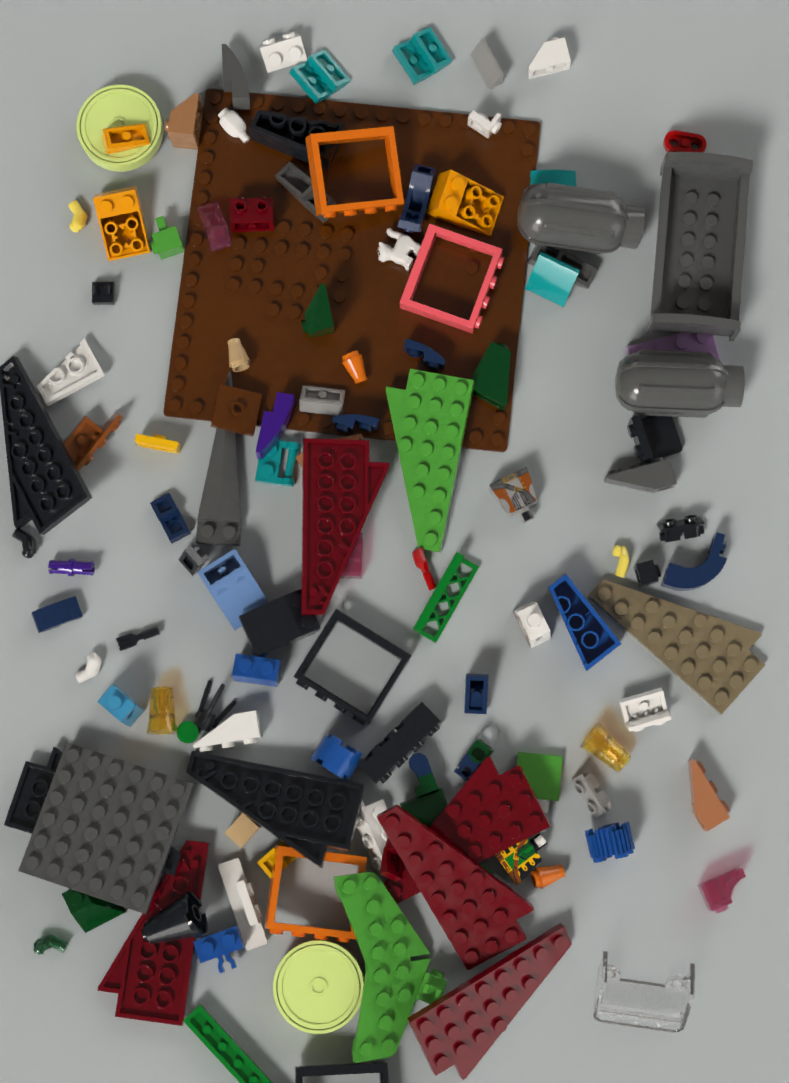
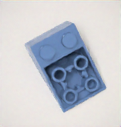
[198,549,269,630]

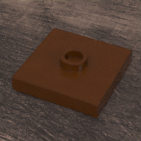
[210,384,262,437]

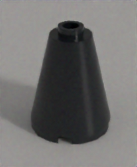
[142,892,208,944]

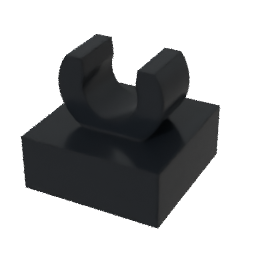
[92,281,115,305]
[179,546,208,576]

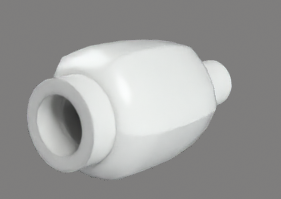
[218,107,250,144]

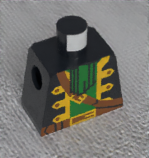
[495,833,547,886]

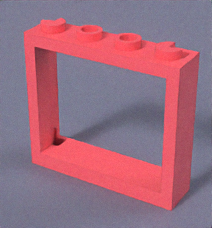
[399,224,505,334]

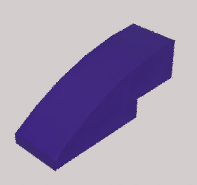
[256,392,296,459]

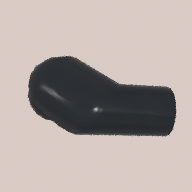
[12,528,37,558]

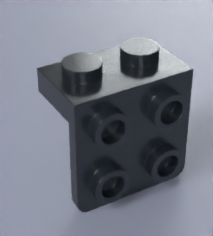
[627,415,683,464]

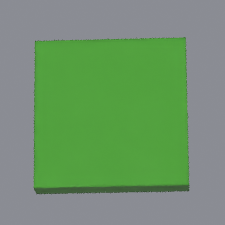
[517,752,563,801]

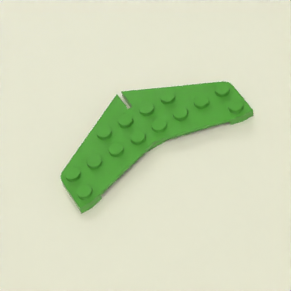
[334,872,431,1063]

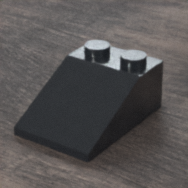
[239,589,321,657]

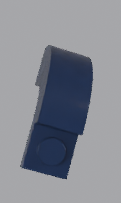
[398,164,436,232]
[661,532,727,591]

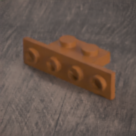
[63,413,122,473]

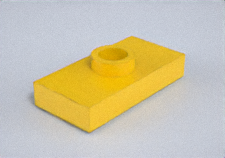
[134,434,181,454]

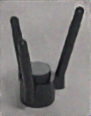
[194,680,236,732]

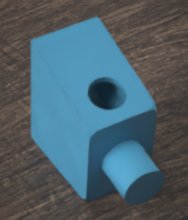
[97,683,145,727]

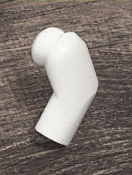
[75,653,101,683]

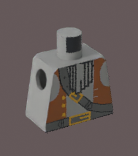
[489,467,537,524]

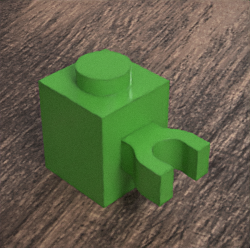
[150,216,185,260]
[416,969,447,1004]

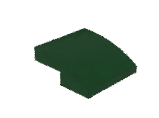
[400,788,448,828]

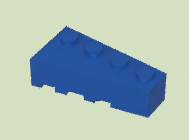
[548,574,622,671]

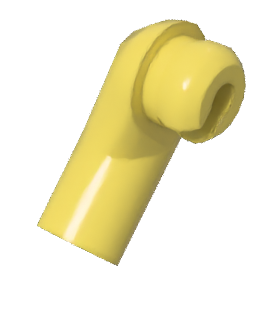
[68,200,87,233]
[612,545,630,578]

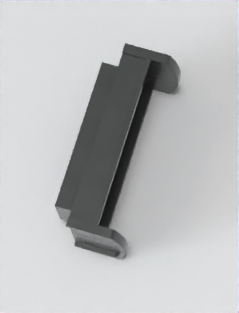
[647,152,753,341]

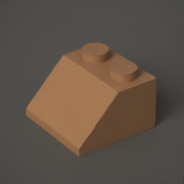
[165,93,203,150]

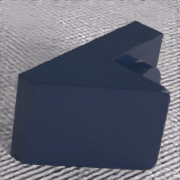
[464,674,489,714]

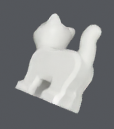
[377,228,421,271]

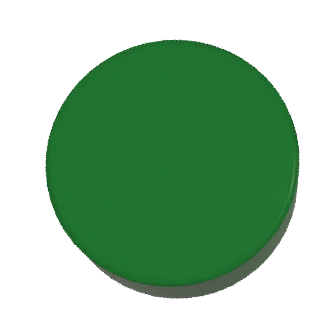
[176,721,200,743]

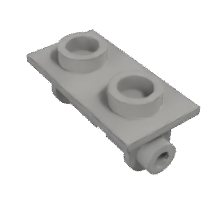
[572,770,612,818]

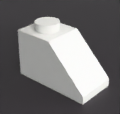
[528,37,571,79]

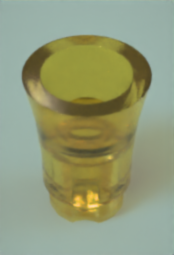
[146,687,178,735]
[580,723,631,772]

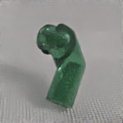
[33,934,68,955]

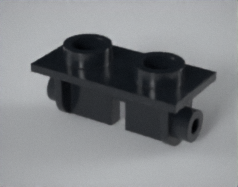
[657,515,704,543]

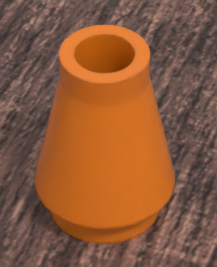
[342,350,367,384]
[530,864,565,889]

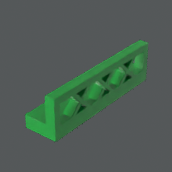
[413,552,479,643]

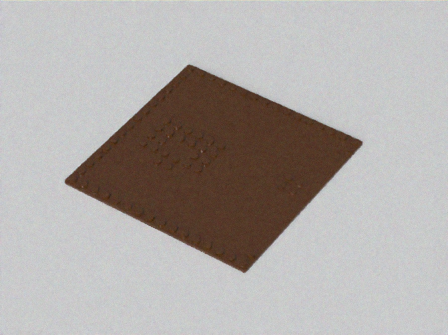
[163,88,541,453]

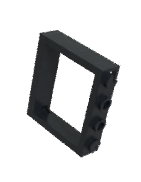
[293,609,411,725]
[295,1062,388,1083]

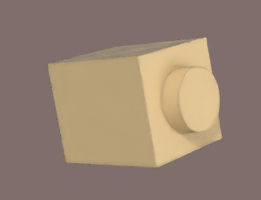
[225,813,261,848]

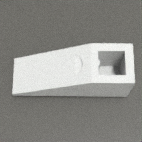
[193,710,262,752]

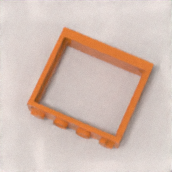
[305,126,404,218]
[264,845,367,943]

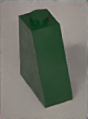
[471,341,511,411]

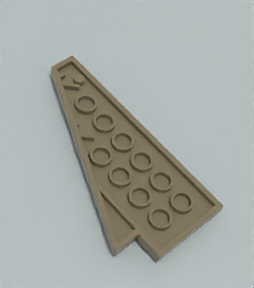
[588,579,765,715]

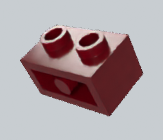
[230,196,274,232]

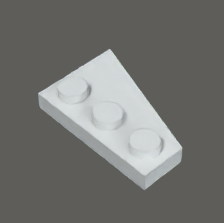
[37,338,105,406]

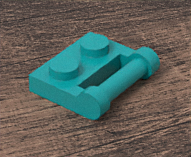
[255,441,301,487]

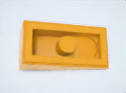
[102,123,150,154]

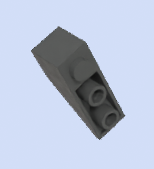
[604,457,677,493]

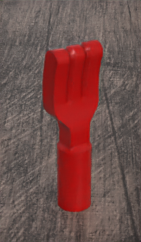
[412,547,437,591]

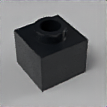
[633,560,661,588]

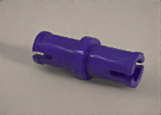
[48,559,95,576]

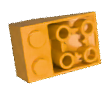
[426,170,504,236]
[93,186,150,261]

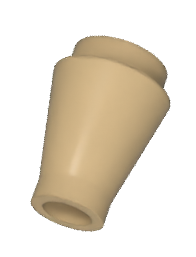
[227,338,250,372]

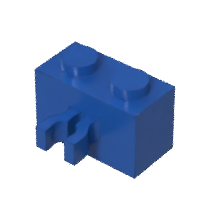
[232,650,281,687]
[193,924,245,973]

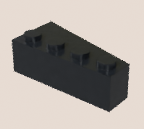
[249,110,345,171]
[357,702,441,784]

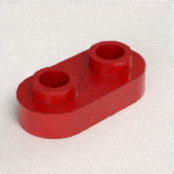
[663,130,707,153]

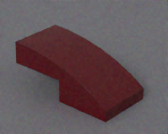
[380,838,403,882]

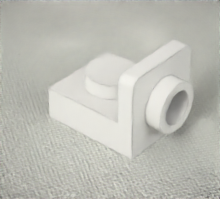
[467,110,502,139]

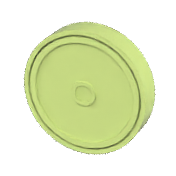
[76,85,164,172]
[273,939,364,1034]

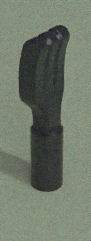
[116,626,160,651]

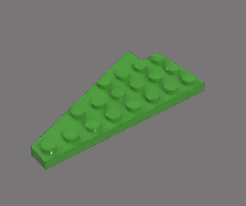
[386,369,475,553]

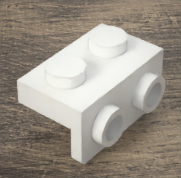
[259,31,307,73]
[619,687,672,732]

